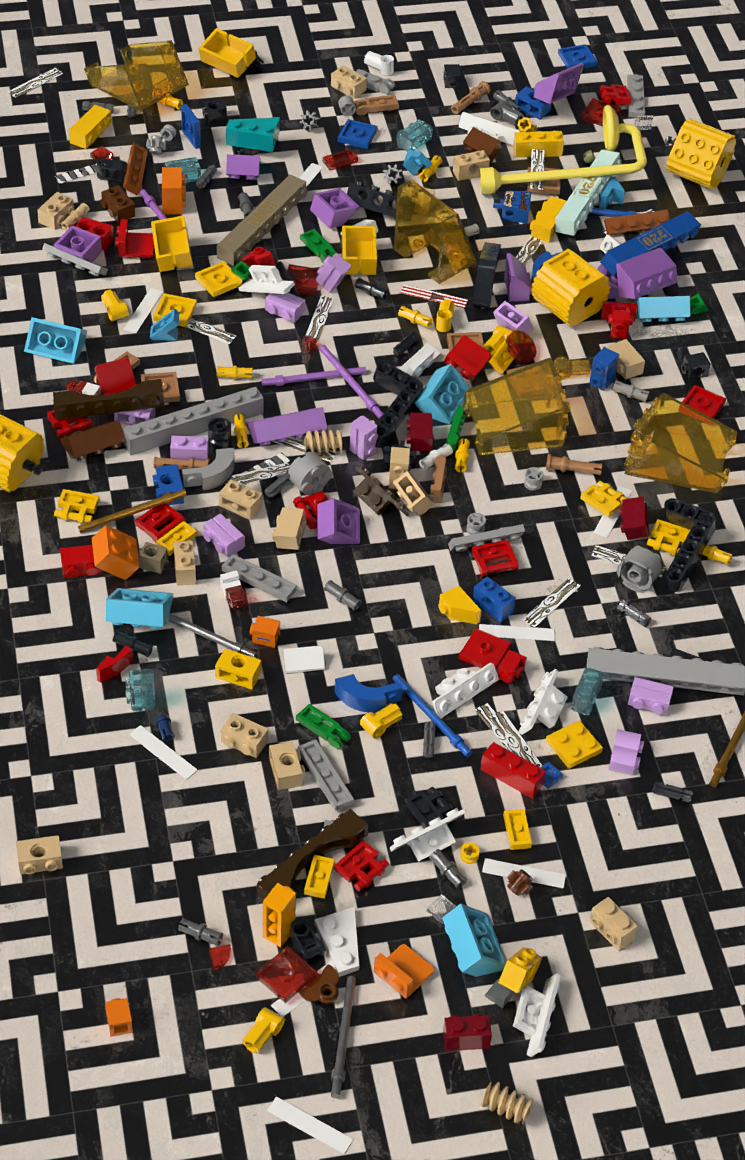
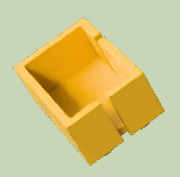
[198,28,256,78]
[151,216,193,272]
[342,226,377,275]

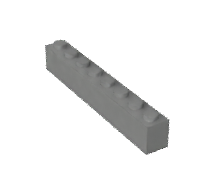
[123,387,263,456]
[586,647,745,695]

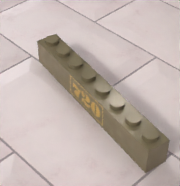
[217,175,307,266]

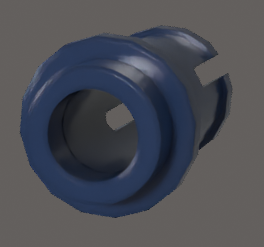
[155,715,175,742]

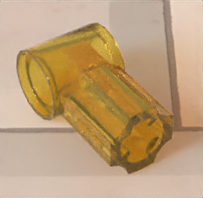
[554,356,590,380]

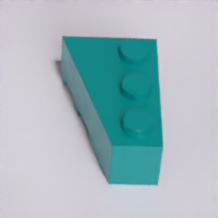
[226,117,280,152]

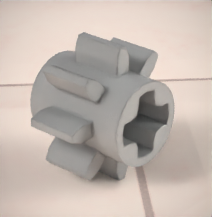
[299,110,320,131]
[146,135,166,154]
[383,164,402,184]

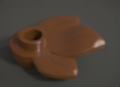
[299,964,339,1004]

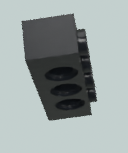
[347,181,415,220]

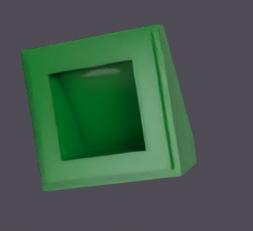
[231,261,252,280]
[690,293,709,315]

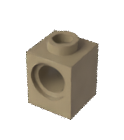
[138,542,168,574]

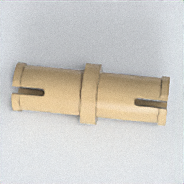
[61,203,90,231]

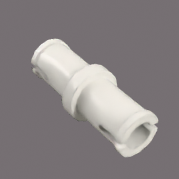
[419,444,453,470]

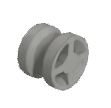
[338,96,356,116]
[524,467,543,490]
[466,513,486,535]

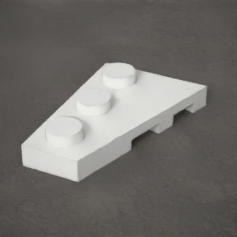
[314,906,359,977]

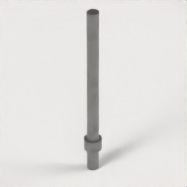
[168,613,257,658]
[331,976,356,1098]

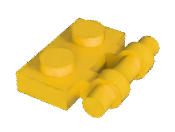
[581,481,627,517]
[54,489,100,524]
[647,519,690,556]

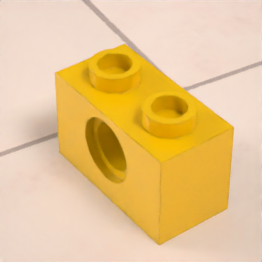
[215,649,261,690]
[498,947,542,993]

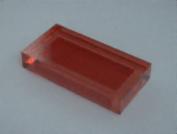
[323,149,358,170]

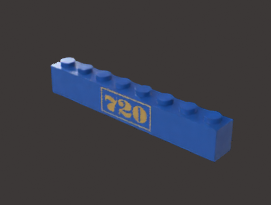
[600,211,701,276]

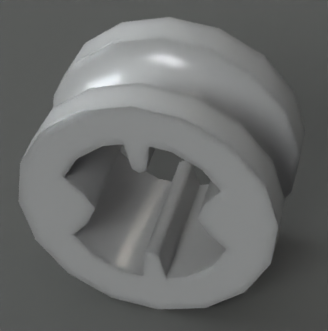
[160,124,176,141]

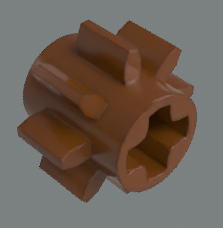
[507,869,533,896]

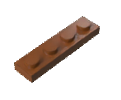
[123,142,148,195]
[604,210,670,236]

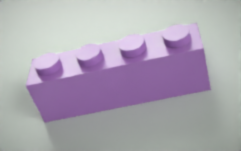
[533,63,584,104]
[616,248,677,299]
[246,407,327,446]

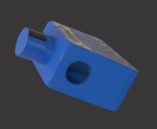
[493,191,532,224]

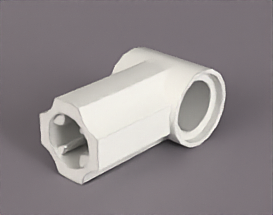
[364,51,394,76]

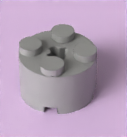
[288,452,333,495]
[617,546,662,592]

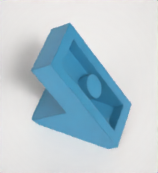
[403,149,432,176]
[599,177,625,209]
[150,309,180,341]

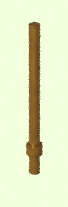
[78,489,187,533]
[709,712,745,787]

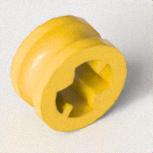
[460,842,480,864]

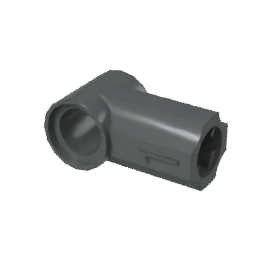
[490,100,523,126]

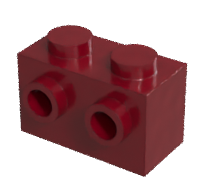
[406,413,433,451]
[620,496,649,540]
[443,1014,492,1051]

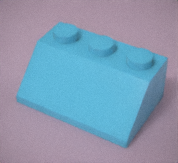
[632,296,690,322]
[24,317,87,364]
[414,364,472,424]
[106,588,173,629]
[442,904,507,977]

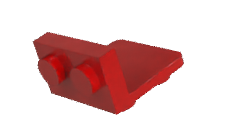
[115,219,154,258]
[444,335,491,382]
[95,357,138,395]

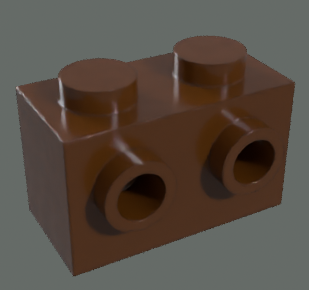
[463,127,502,163]
[100,185,135,223]

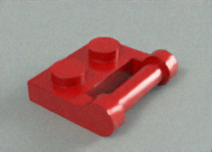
[293,491,329,529]
[135,504,186,543]
[472,540,519,577]

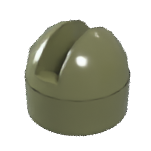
[583,150,595,164]

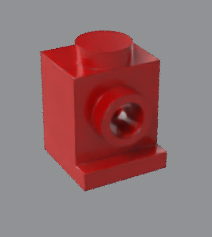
[498,650,527,684]

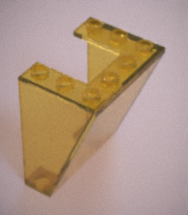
[84,40,189,111]
[394,179,476,284]
[464,358,571,455]
[624,393,737,493]

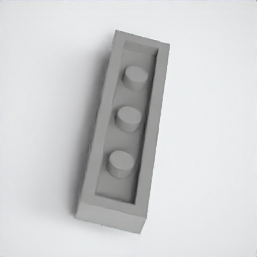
[627,74,645,118]
[42,243,108,276]
[448,524,525,552]
[222,554,297,602]
[298,739,354,812]

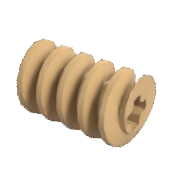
[305,430,342,453]
[481,1082,533,1124]

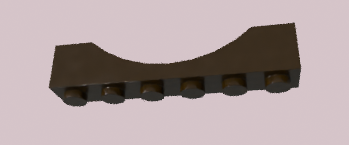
[53,379,165,420]
[257,809,368,901]

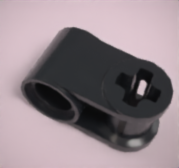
[97,158,128,182]
[290,919,325,964]

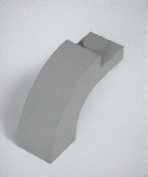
[182,448,235,491]

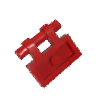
[599,84,632,106]
[47,410,93,437]
[334,840,389,891]

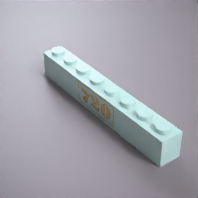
[555,150,622,236]

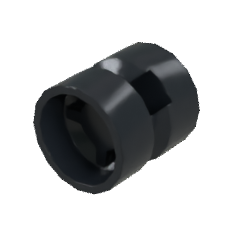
[208,418,231,451]

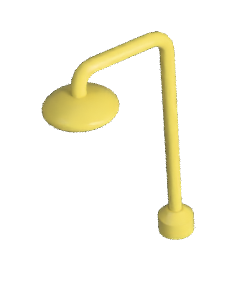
[480,105,647,194]

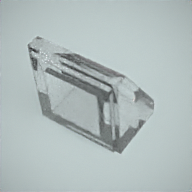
[634,115,653,130]

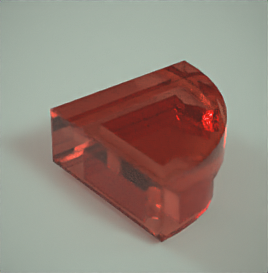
[90,146,113,160]
[302,335,317,353]
[209,944,231,971]

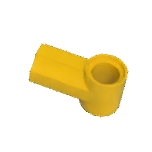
[517,117,537,132]
[101,289,129,321]
[436,299,455,332]
[484,325,515,356]
[360,704,402,739]
[243,1007,285,1053]

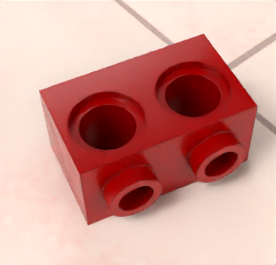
[75,217,114,250]

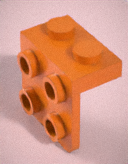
[374,944,434,999]

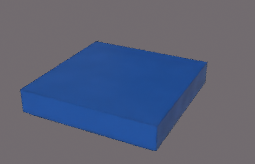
[558,44,598,69]
[181,104,201,149]
[338,119,378,149]

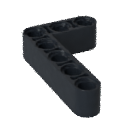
[473,242,501,308]
[373,361,423,448]
[664,498,715,592]

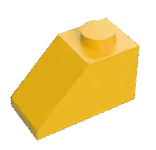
[438,586,481,624]

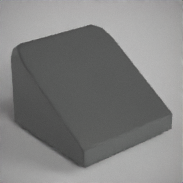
[485,980,515,1008]

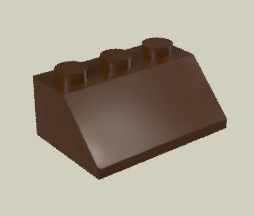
[60,420,126,461]

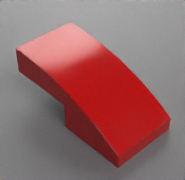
[96,646,133,683]

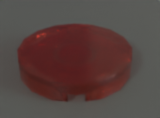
[506,330,537,363]

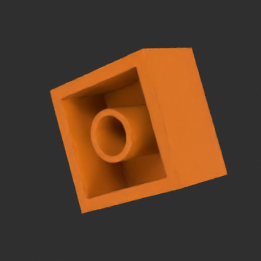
[162,167,186,214]
[92,525,140,580]

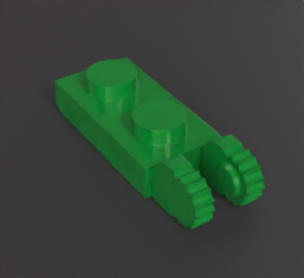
[300,229,337,263]
[446,406,466,452]
[296,704,351,749]

